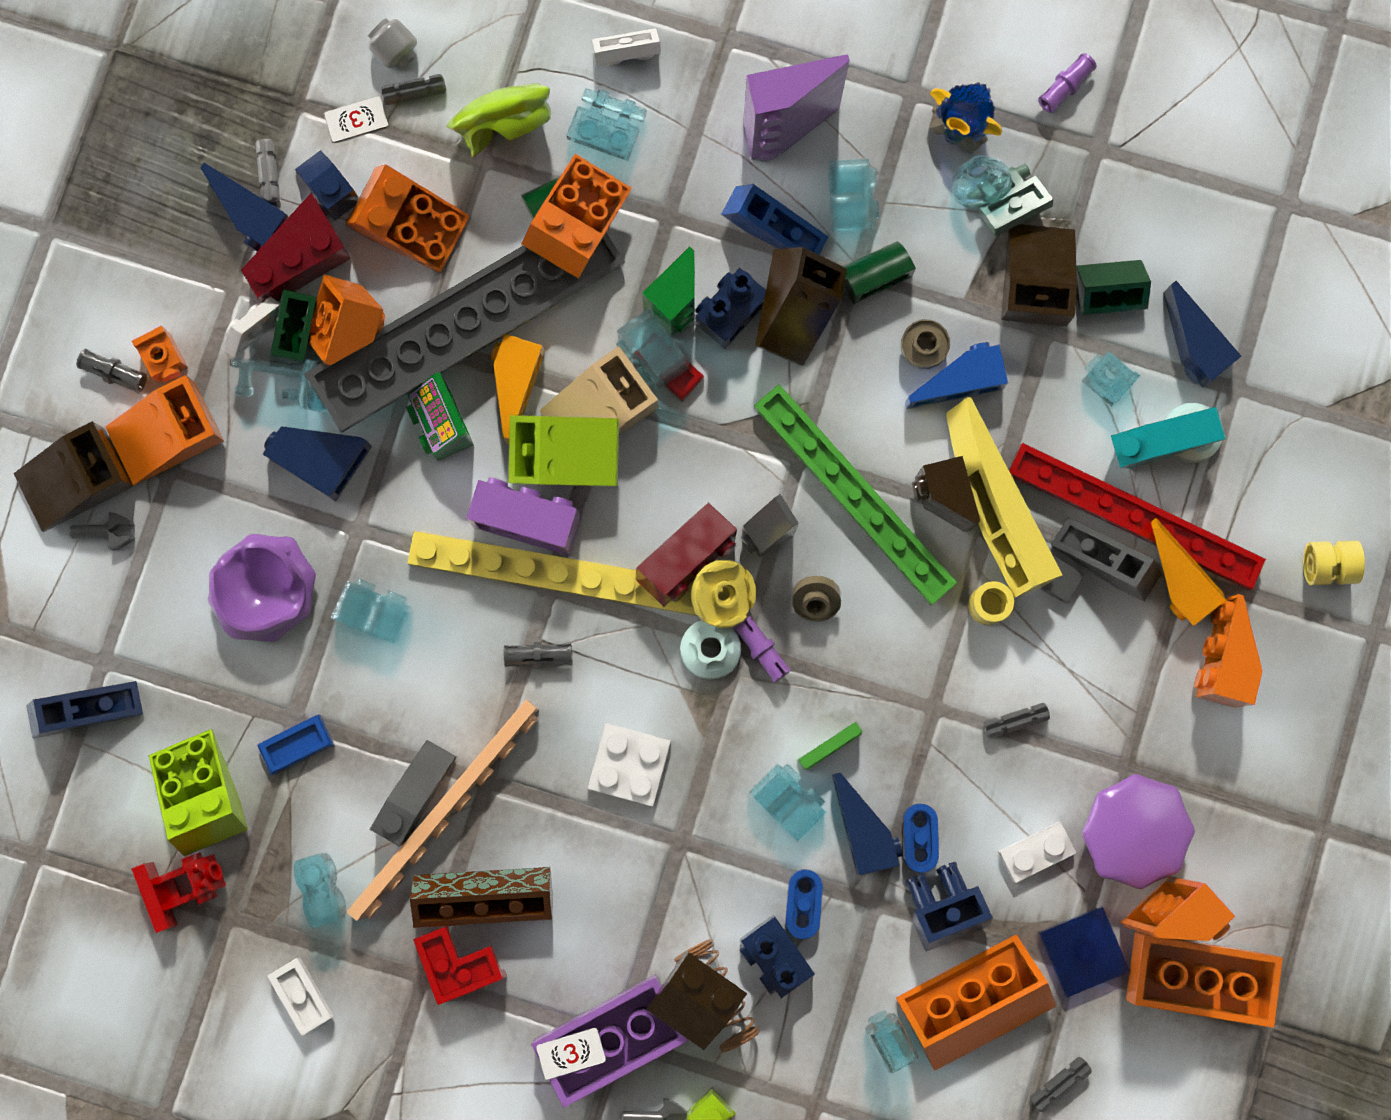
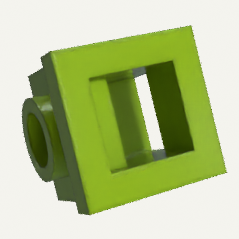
[687,1087,736,1120]

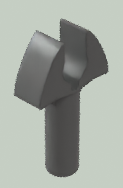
[69,512,135,550]
[620,1098,687,1120]

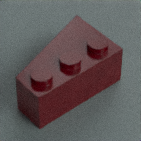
[241,192,351,303]

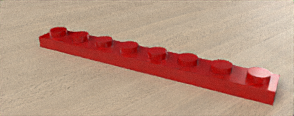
[1008,443,1266,590]

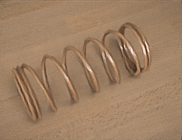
[674,939,760,1053]

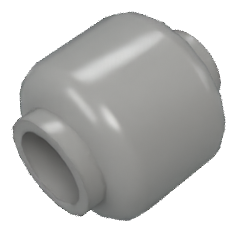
[368,18,417,68]

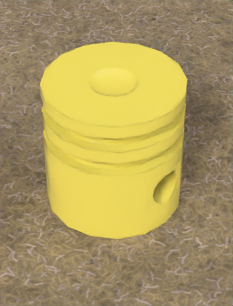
[968,581,1015,625]

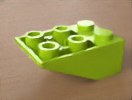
[509,415,619,486]
[148,729,248,857]

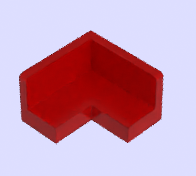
[413,926,506,1005]

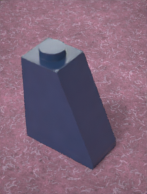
[263,426,372,502]

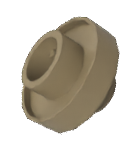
[901,319,950,369]
[792,576,841,622]

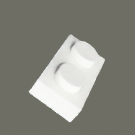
[592,28,661,66]
[998,822,1076,883]
[267,957,334,1036]

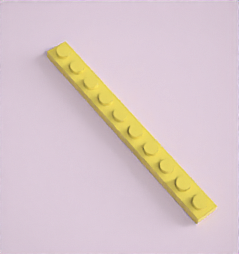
[407,531,724,616]

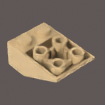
[539,346,659,435]

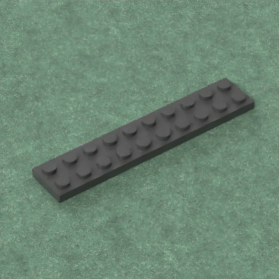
[304,233,625,433]

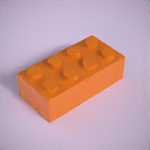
[1126,932,1283,1028]

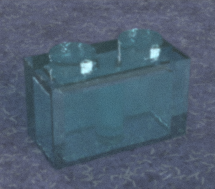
[616,308,689,391]

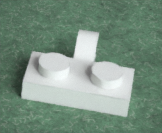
[224,297,280,362]

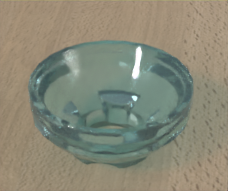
[952,155,1012,208]

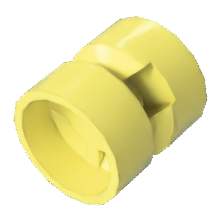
[1303,540,1365,585]

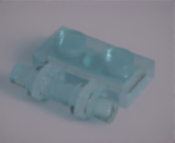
[566,88,647,161]

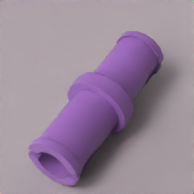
[1038,53,1097,113]
[734,616,791,683]

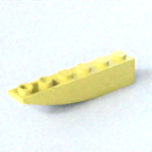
[946,397,1062,598]

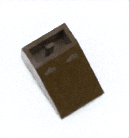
[1001,224,1077,326]
[755,247,847,366]
[13,421,134,532]

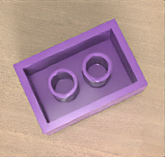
[466,477,581,556]

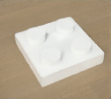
[587,723,671,806]

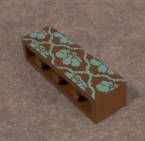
[410,867,553,928]

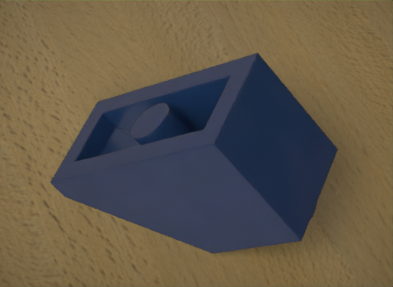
[295,150,359,221]

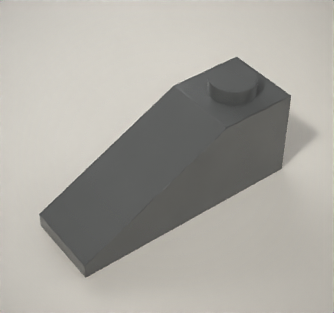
[741,494,799,557]
[1051,517,1162,602]
[369,740,456,847]

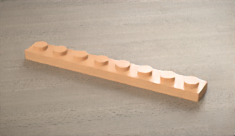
[346,700,539,921]

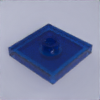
[1038,906,1130,998]

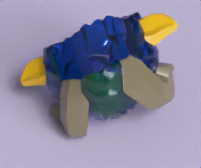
[929,82,1002,154]

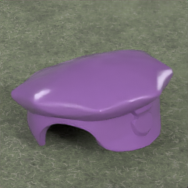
[208,534,316,642]
[1082,774,1195,889]

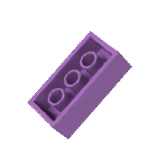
[531,974,688,1108]

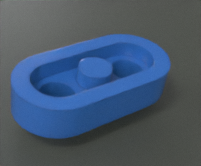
[903,804,939,873]
[785,869,823,939]

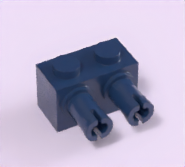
[695,267,766,349]
[905,862,993,952]
[739,914,815,999]

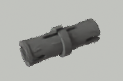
[76,348,147,393]
[504,642,573,668]

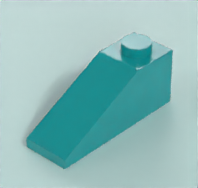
[1111,407,1226,469]

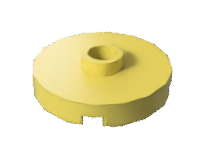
[691,560,756,628]

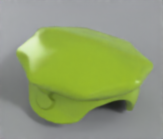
[446,83,551,157]

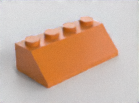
[1120,876,1235,941]
[896,934,1057,1071]

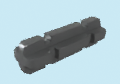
[381,74,446,105]
[983,703,1050,738]
[1030,1057,1092,1112]

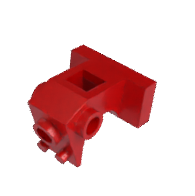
[131,852,226,933]

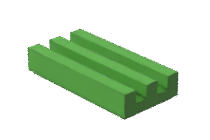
[797,722,862,770]

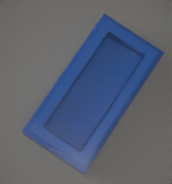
[257,714,335,775]

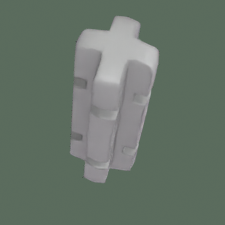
[255,139,280,204]

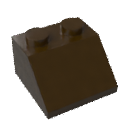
[912,456,981,532]
[646,951,747,1050]

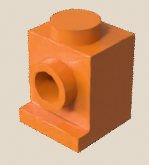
[132,326,188,383]

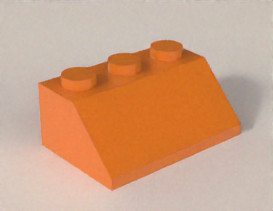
[308,274,385,365]

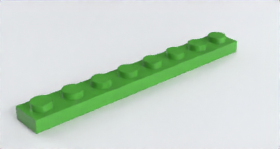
[754,384,957,606]

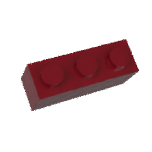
[636,502,737,607]

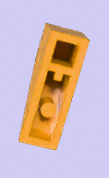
[491,334,545,444]
[1151,518,1226,626]

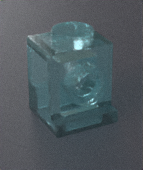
[1082,351,1141,407]

